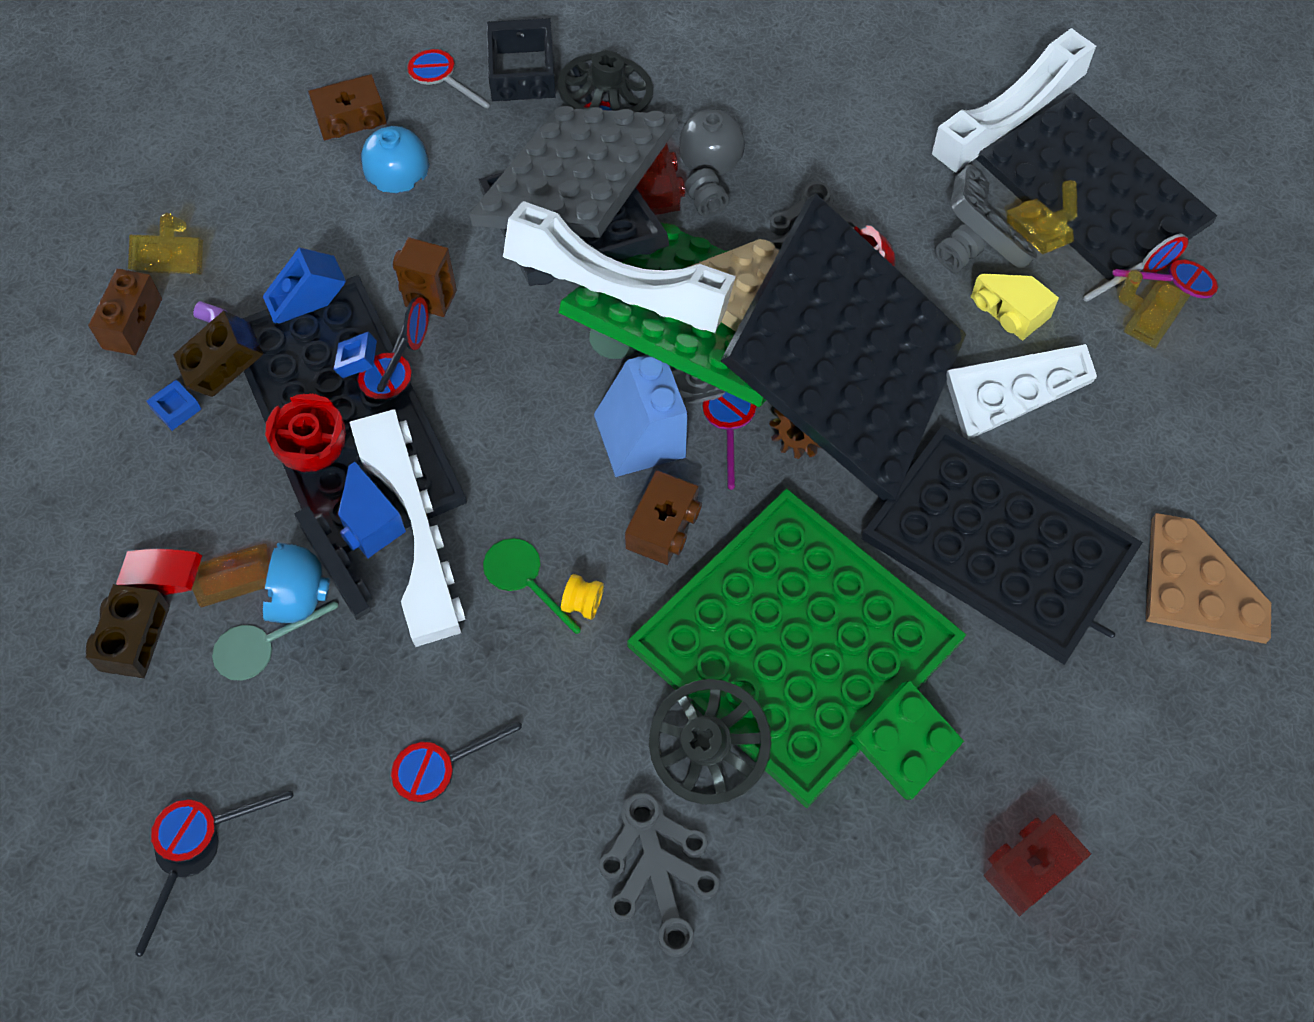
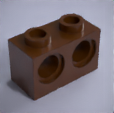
[393,237,457,317]

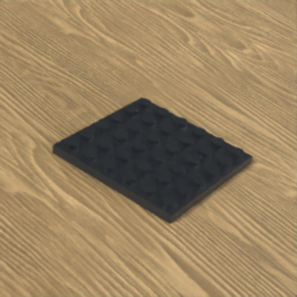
[720,194,966,502]

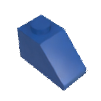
[263,247,346,323]
[338,462,406,558]

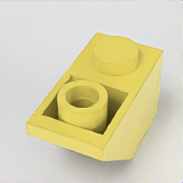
[971,274,1059,341]

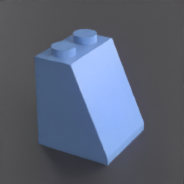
[594,355,687,477]

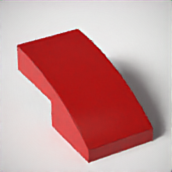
[116,549,203,595]

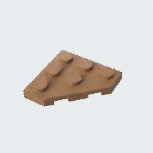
[1146,513,1271,644]

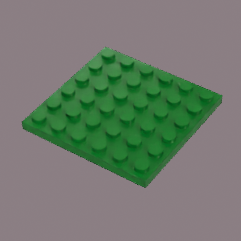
[559,222,766,408]
[627,488,967,809]

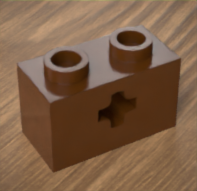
[308,74,387,141]
[88,268,162,356]
[625,470,702,565]

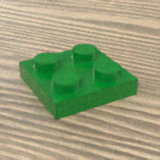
[850,680,964,800]

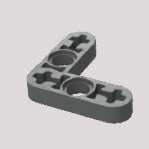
[951,164,1037,269]

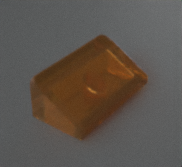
[192,543,271,608]

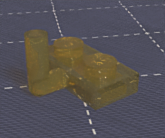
[1007,180,1077,255]
[128,213,203,275]
[1118,270,1191,349]

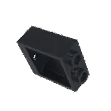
[487,18,556,101]

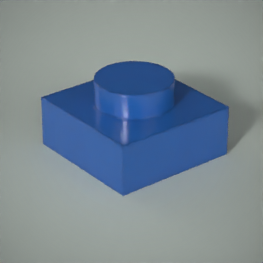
[334,332,377,379]
[146,380,202,431]

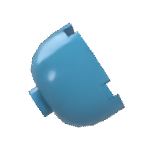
[361,126,429,193]
[263,542,330,623]

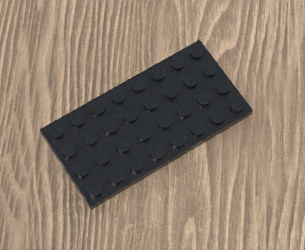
[242,275,467,554]

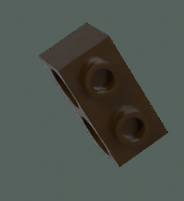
[173,310,263,397]
[86,584,170,679]

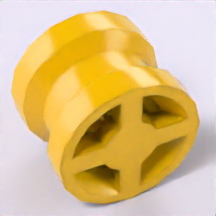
[561,574,604,620]

